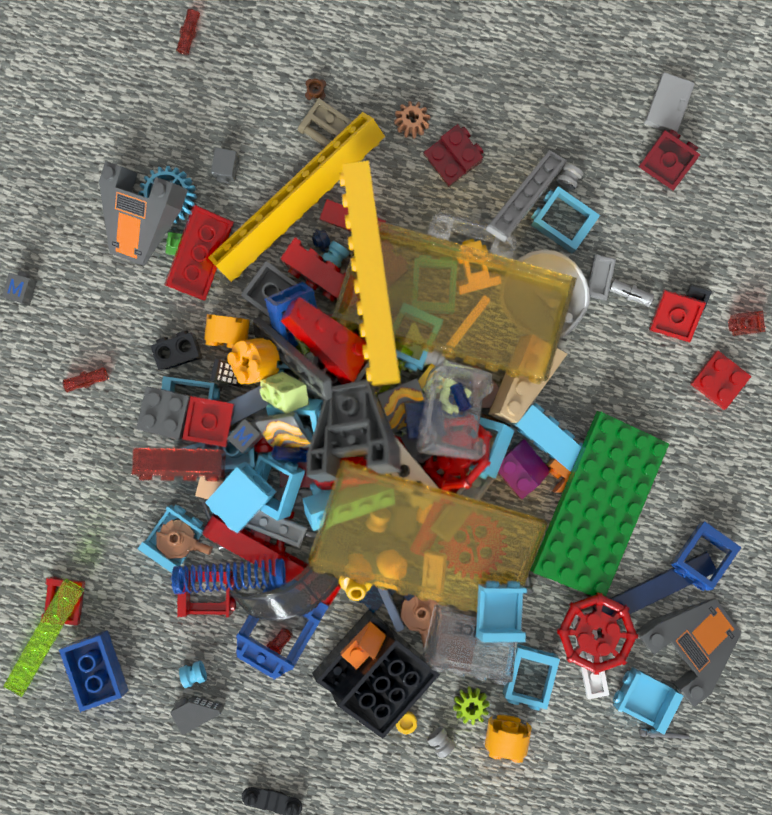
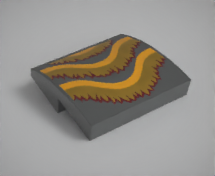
[376,378,430,434]
[255,412,313,451]

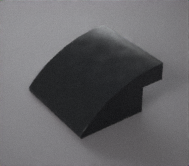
[312,609,440,739]

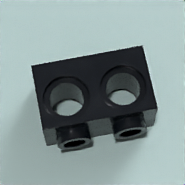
[150,330,203,371]

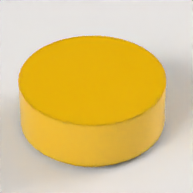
[396,711,417,734]

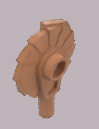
[156,519,213,559]
[400,592,439,648]

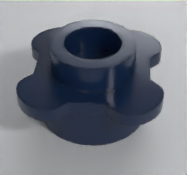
[312,229,331,252]

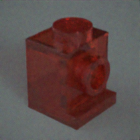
[728,310,766,337]

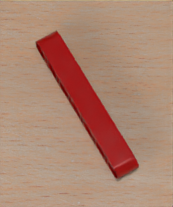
[202,514,341,605]

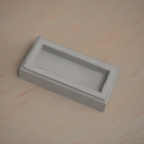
[588,254,616,301]

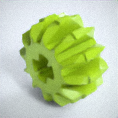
[453,686,490,725]

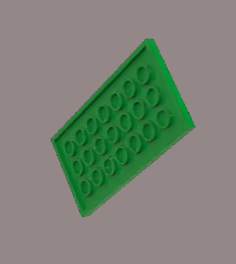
[530,411,669,597]

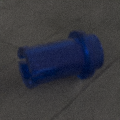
[449,382,472,412]

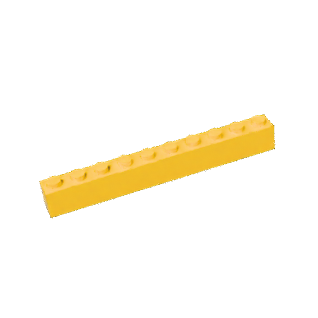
[208,112,385,282]
[339,161,400,387]

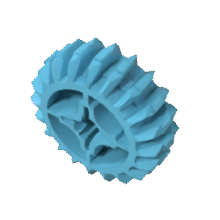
[138,166,197,223]

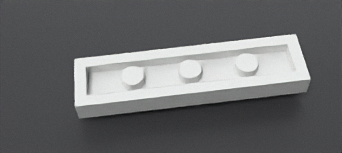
[572,609,609,699]

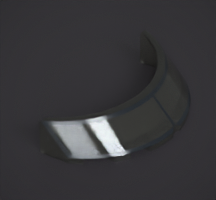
[229,522,351,622]

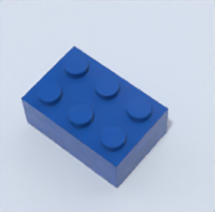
[59,630,129,712]

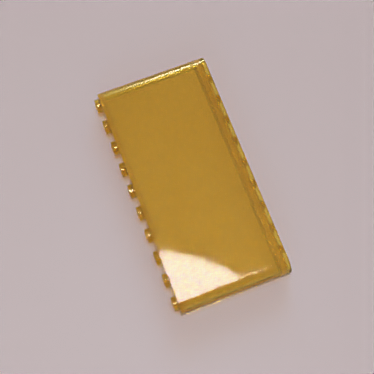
[333,221,577,384]
[308,460,548,613]

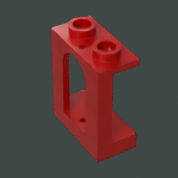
[177,571,236,617]

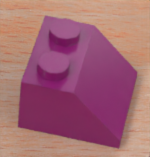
[498,439,550,500]

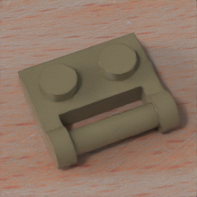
[297,98,352,147]

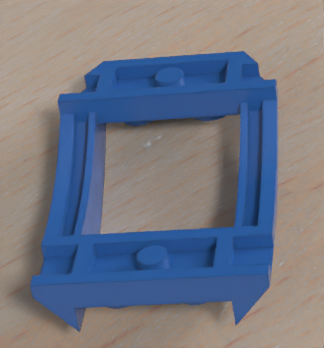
[236,575,329,679]

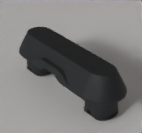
[242,787,302,815]

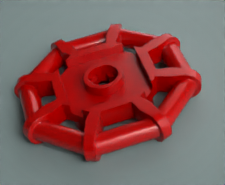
[422,414,492,492]
[557,593,639,675]

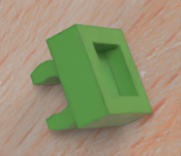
[165,232,182,255]

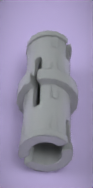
[609,279,654,307]

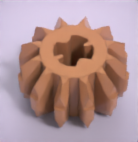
[394,101,430,139]

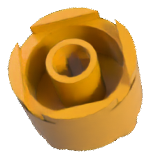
[204,314,250,348]
[227,338,280,384]
[485,714,532,763]

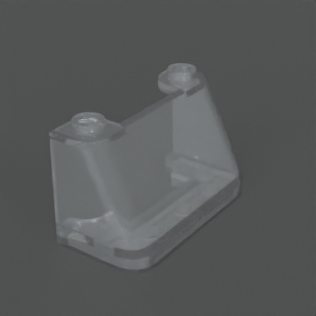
[417,360,493,460]

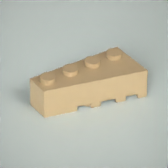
[489,334,567,423]

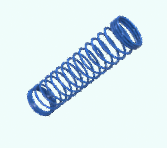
[171,558,286,594]

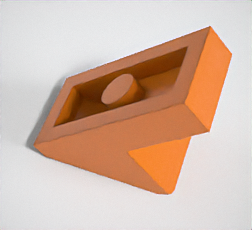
[546,459,571,493]
[340,621,386,669]

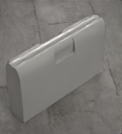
[644,72,695,132]

